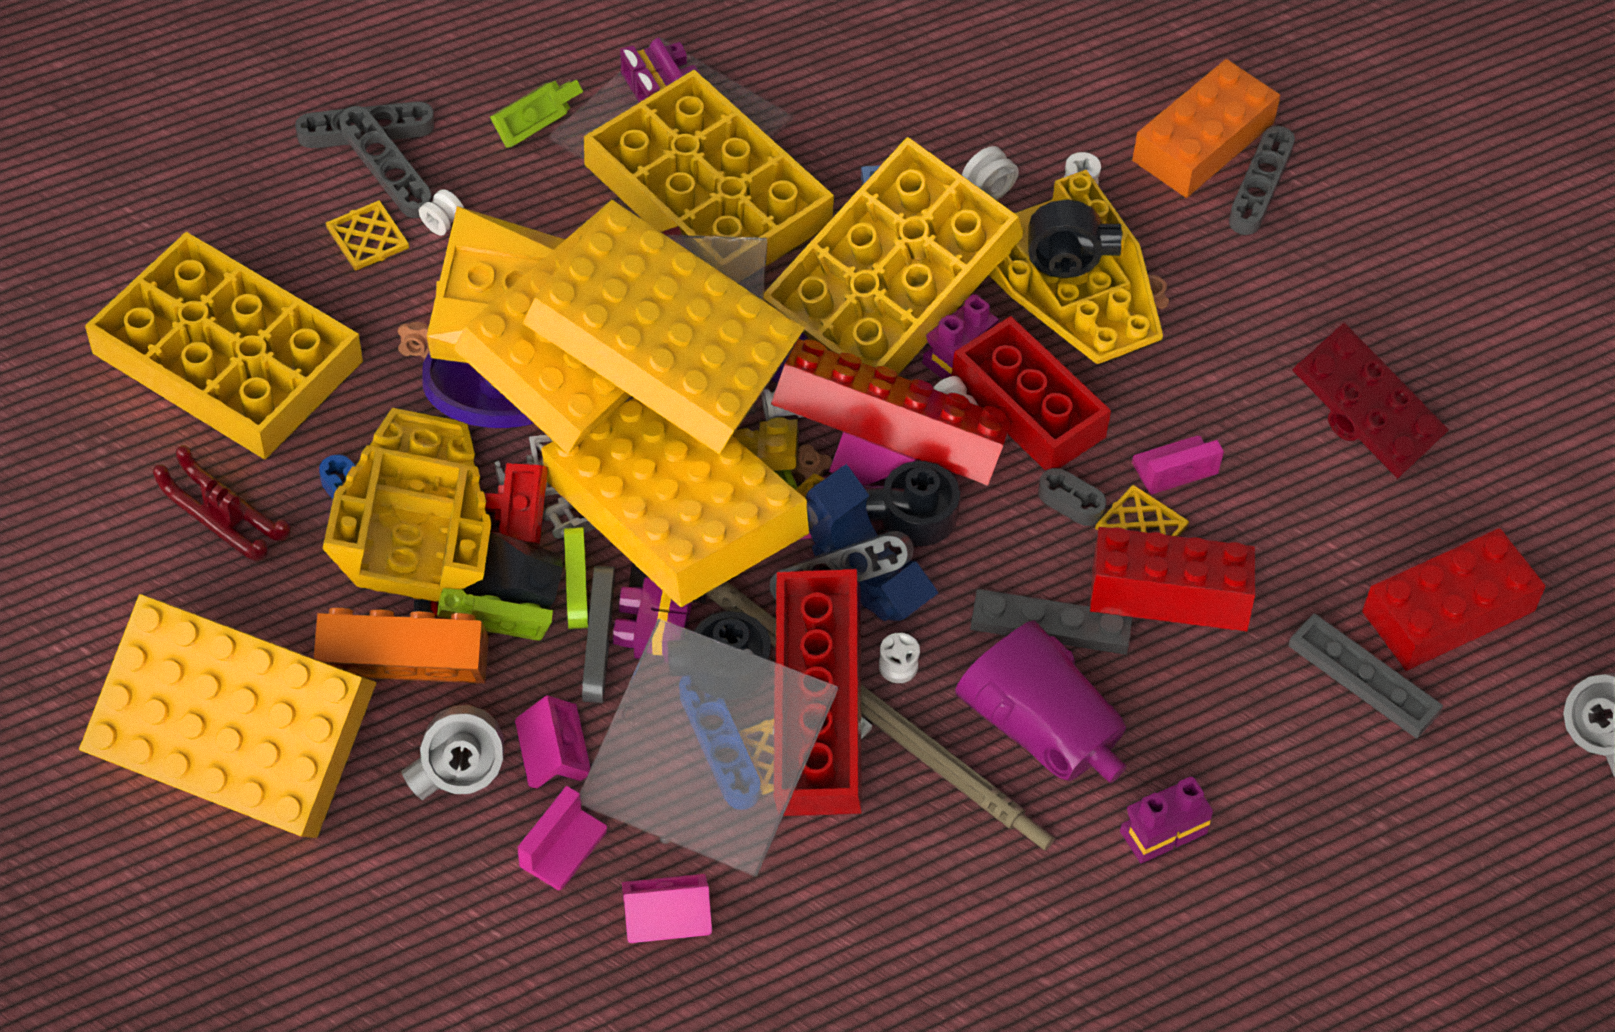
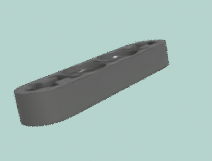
[295,102,435,148]
[340,106,432,218]
[1229,126,1295,235]
[769,531,914,599]
[582,566,615,703]

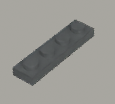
[970,589,1132,655]
[1288,613,1444,739]

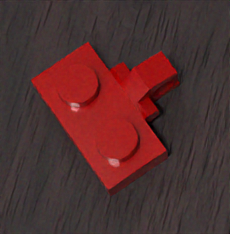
[484,463,548,544]

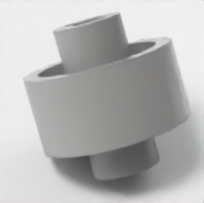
[1563,673,1615,777]
[402,705,504,801]

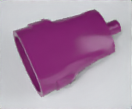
[955,620,1127,784]

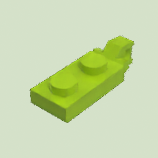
[490,79,583,148]
[437,588,553,641]

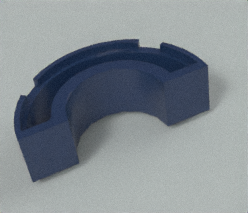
[805,463,939,621]

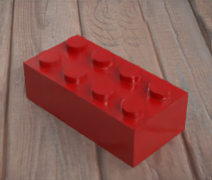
[951,316,1111,471]
[1090,527,1255,632]
[1362,528,1546,671]

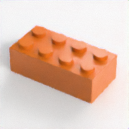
[1132,59,1281,198]
[314,608,489,684]

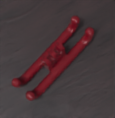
[153,445,291,562]

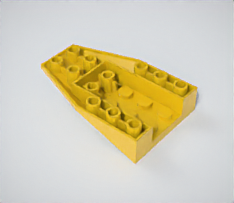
[989,169,1163,364]
[427,206,565,363]

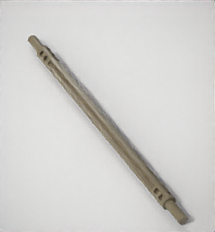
[707,581,1055,851]

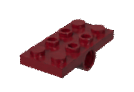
[1292,322,1449,479]

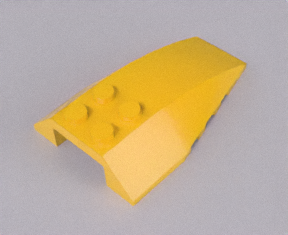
[323,408,491,602]

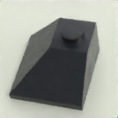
[467,530,563,610]

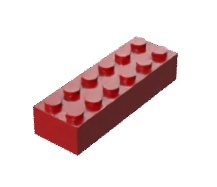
[771,339,1012,485]
[775,569,862,816]

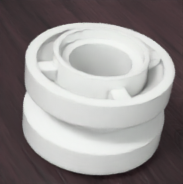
[962,146,1019,200]

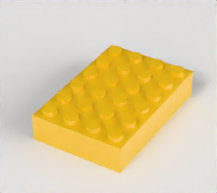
[584,70,834,284]
[761,137,1023,376]
[523,199,805,454]
[453,202,631,454]
[85,232,363,460]
[541,398,809,607]
[79,594,377,838]

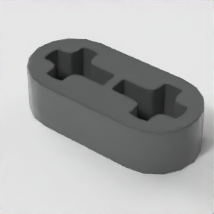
[1038,468,1106,526]

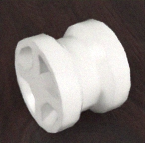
[1064,152,1101,185]
[419,189,464,235]
[879,633,920,683]

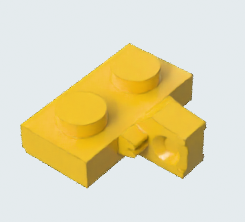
[733,417,799,471]

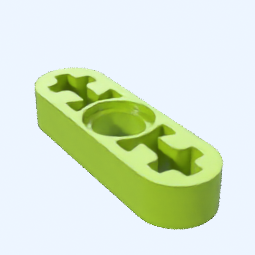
[564,527,588,629]

